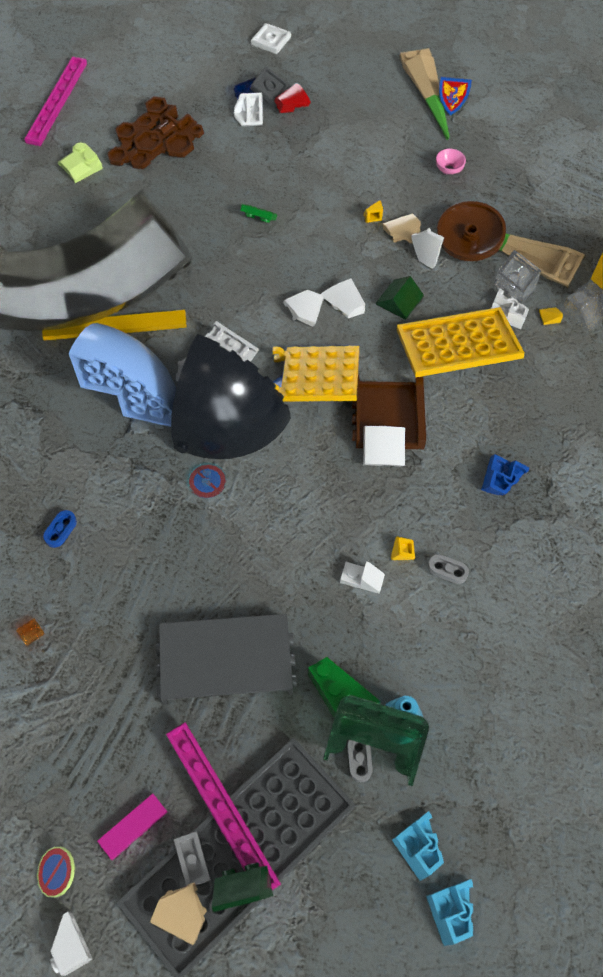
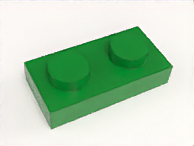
[240,204,277,223]

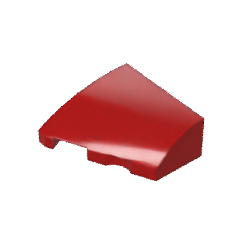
[274,84,311,113]

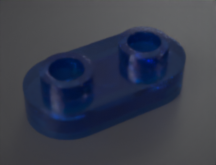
[234,78,256,99]

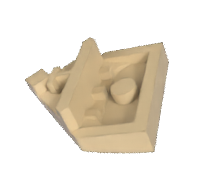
[383,213,421,243]
[150,882,207,945]

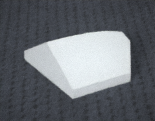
[234,93,263,126]

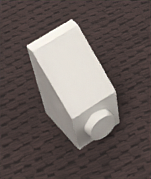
[50,912,93,976]

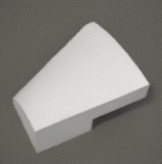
[321,279,365,318]
[491,288,529,329]

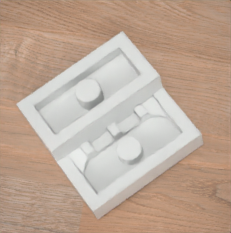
[363,426,405,466]

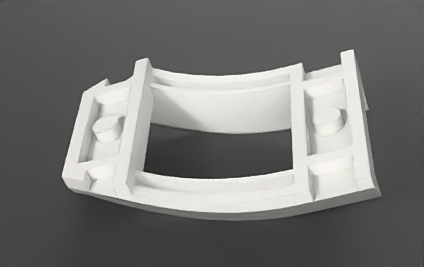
[176,321,259,382]

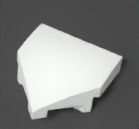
[411,228,444,269]
[283,290,324,327]

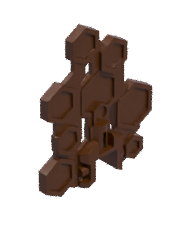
[107,96,204,169]

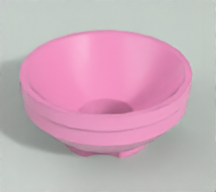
[436,149,466,175]

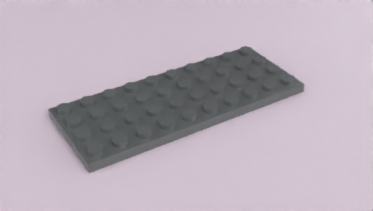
[117,738,356,977]

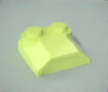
[58,143,103,183]

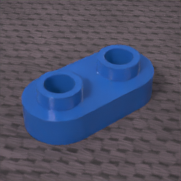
[43,510,77,548]

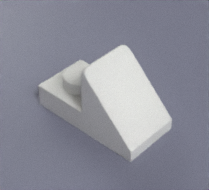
[340,561,385,594]

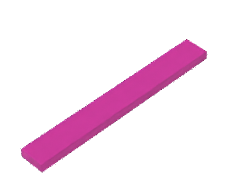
[25,56,87,146]
[166,722,281,891]

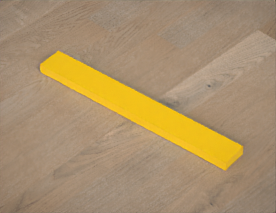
[42,310,187,341]

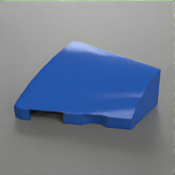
[481,454,529,496]

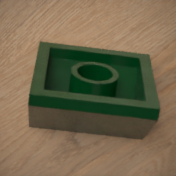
[376,276,424,320]

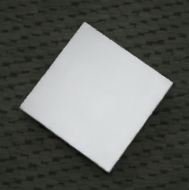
[251,23,291,54]

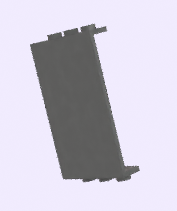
[156,614,297,705]

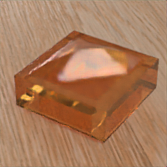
[16,618,45,646]

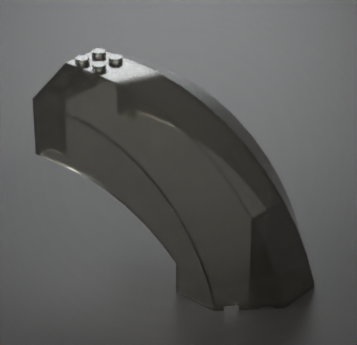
[0,190,192,331]

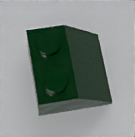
[212,862,274,912]

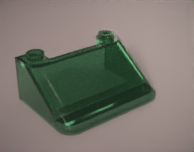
[323,695,429,786]

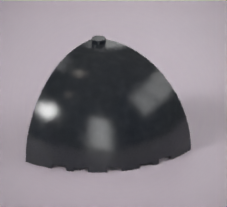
[171,334,291,459]

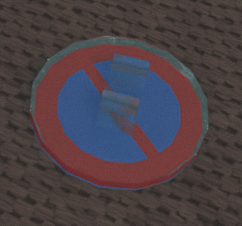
[188,463,227,498]

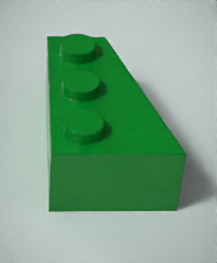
[308,657,381,730]

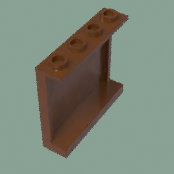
[352,375,426,450]

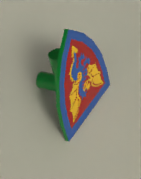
[439,77,472,116]

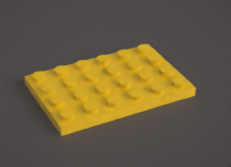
[397,307,524,377]

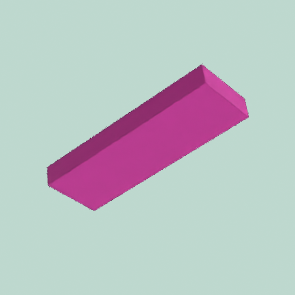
[97,794,168,861]

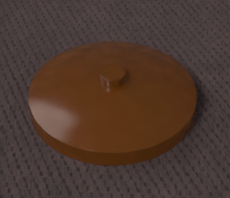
[437,201,506,261]

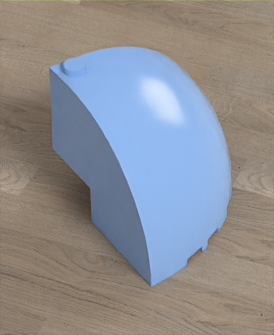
[68,323,176,427]

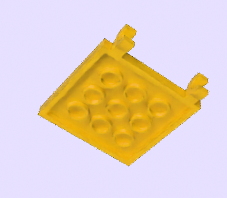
[273,346,360,402]

